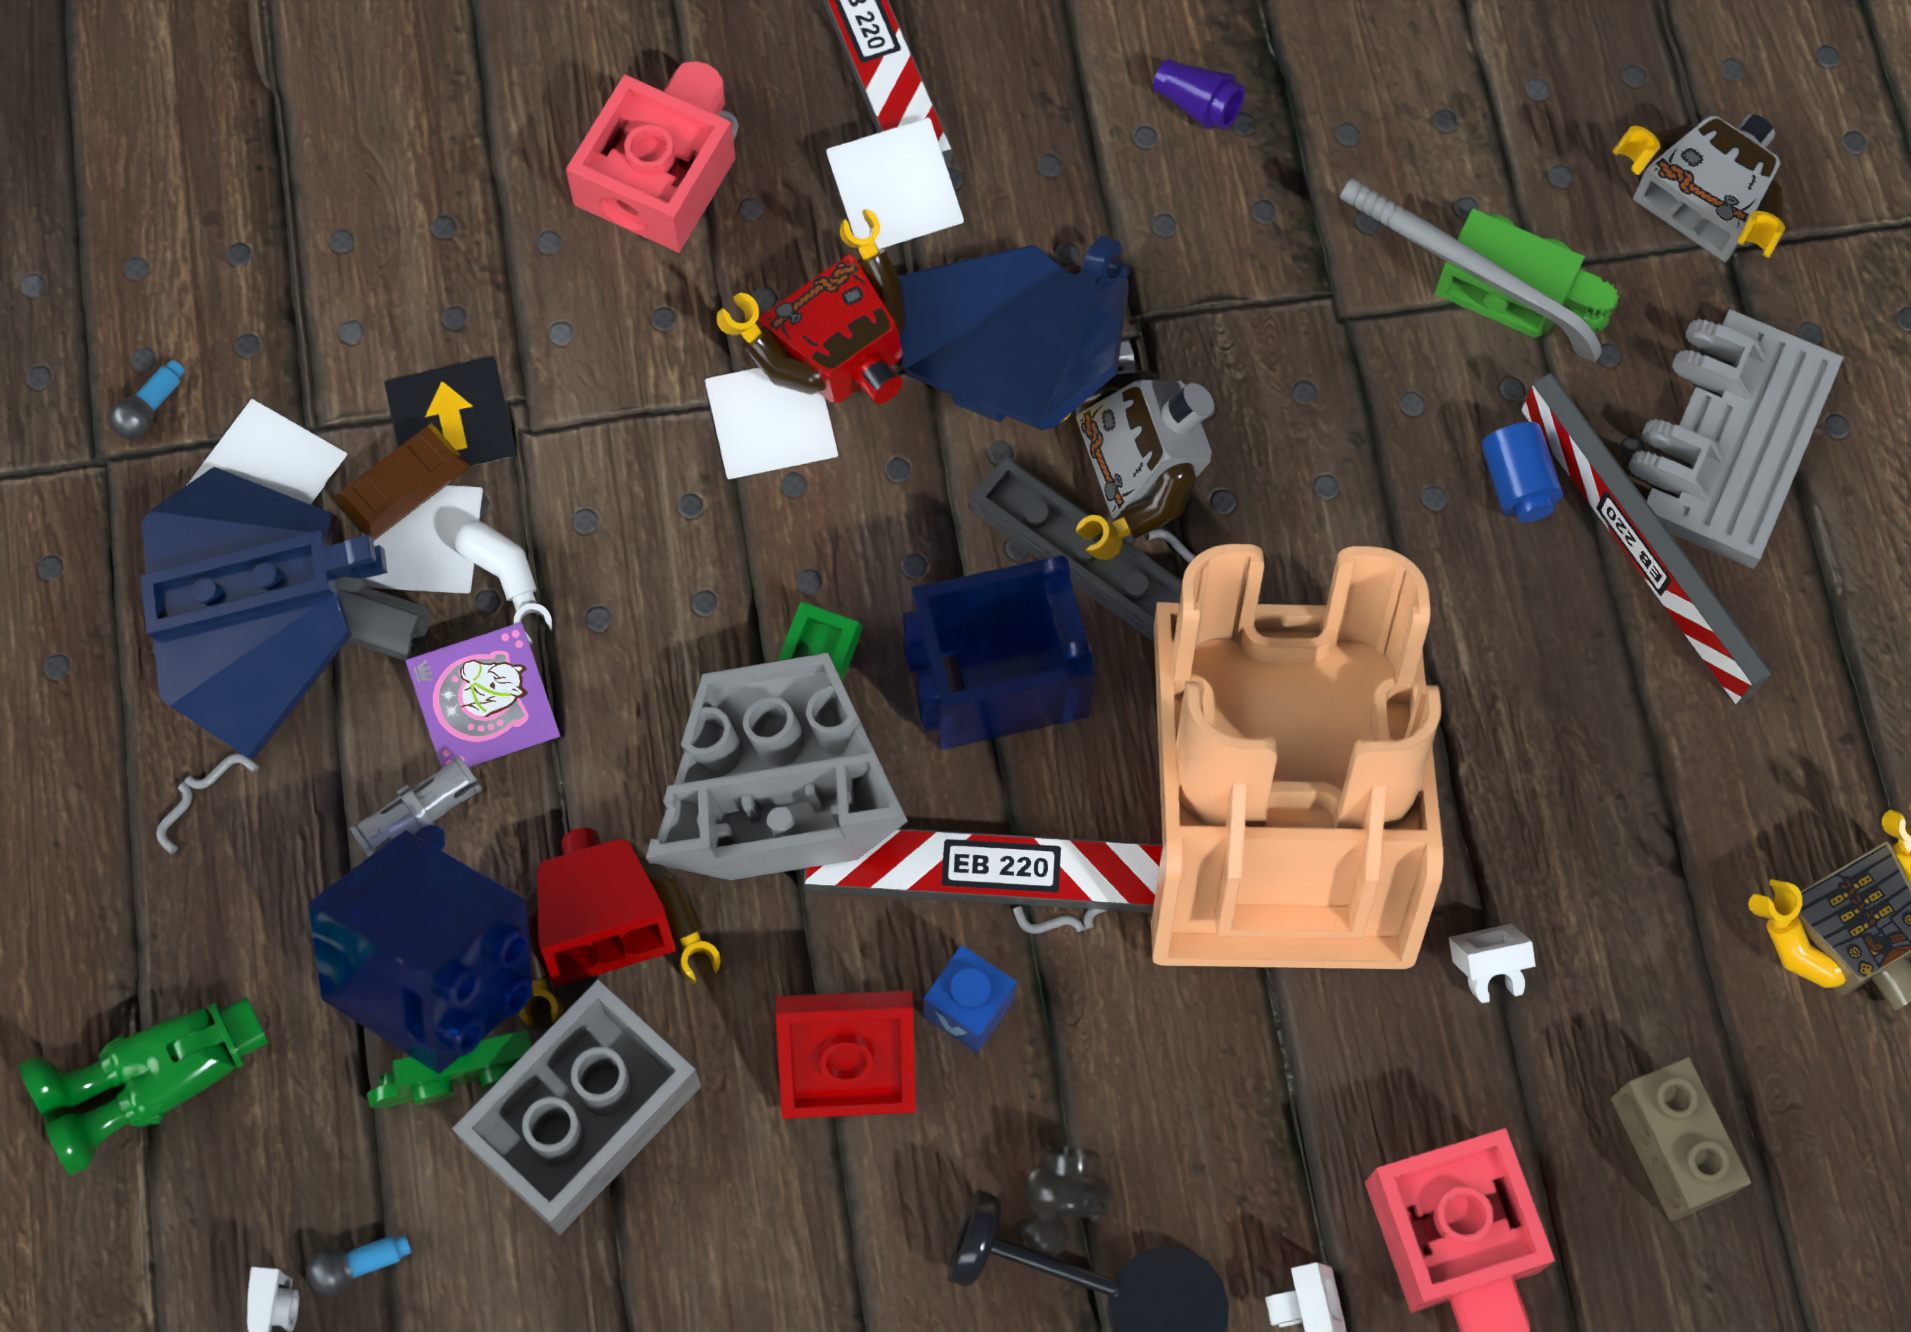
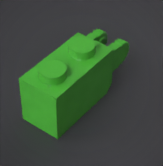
[1434,208,1619,338]

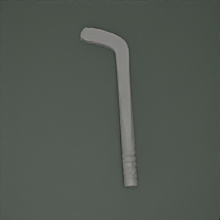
[1340,177,1602,363]

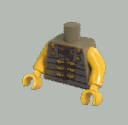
[1748,803,1911,1012]

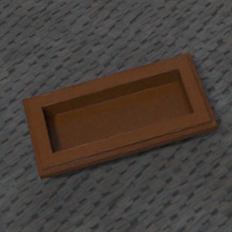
[333,422,470,541]

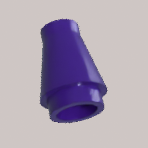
[1153,59,1245,130]

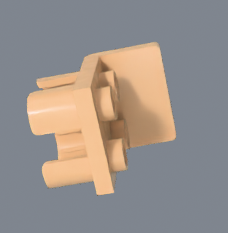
[1151,544,1443,969]

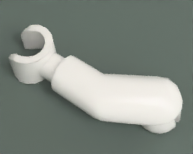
[455,521,552,644]

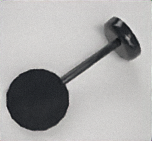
[947,1189,1229,1332]

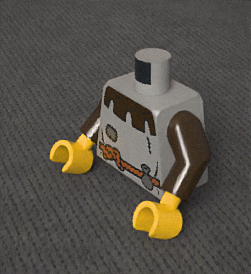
[1612,114,1785,263]
[1060,370,1214,560]

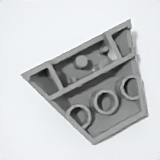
[646,653,907,880]

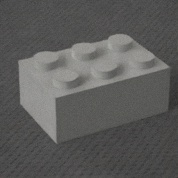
[452,980,701,1236]

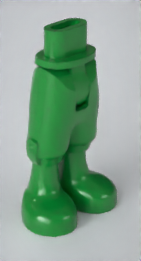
[18,996,269,1176]

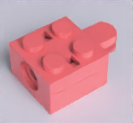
[566,61,735,253]
[1364,1128,1555,1332]

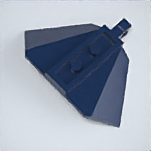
[898,236,1129,430]
[140,467,388,760]

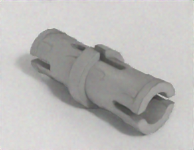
[349,756,482,863]

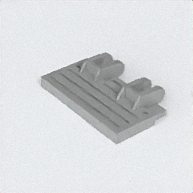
[1628,309,1844,569]

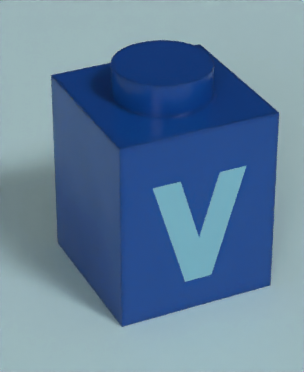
[923,945,1017,1054]

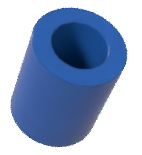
[1481,422,1563,522]

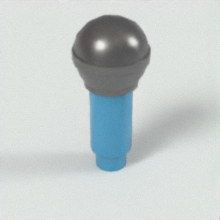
[109,360,185,440]
[306,1234,412,1297]

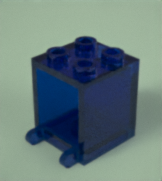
[902,555,1096,750]
[308,825,533,1074]

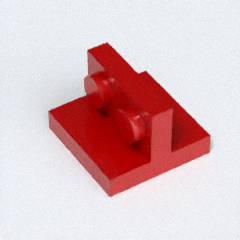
[776,990,916,1119]

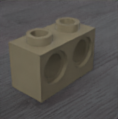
[1610,1057,1751,1222]

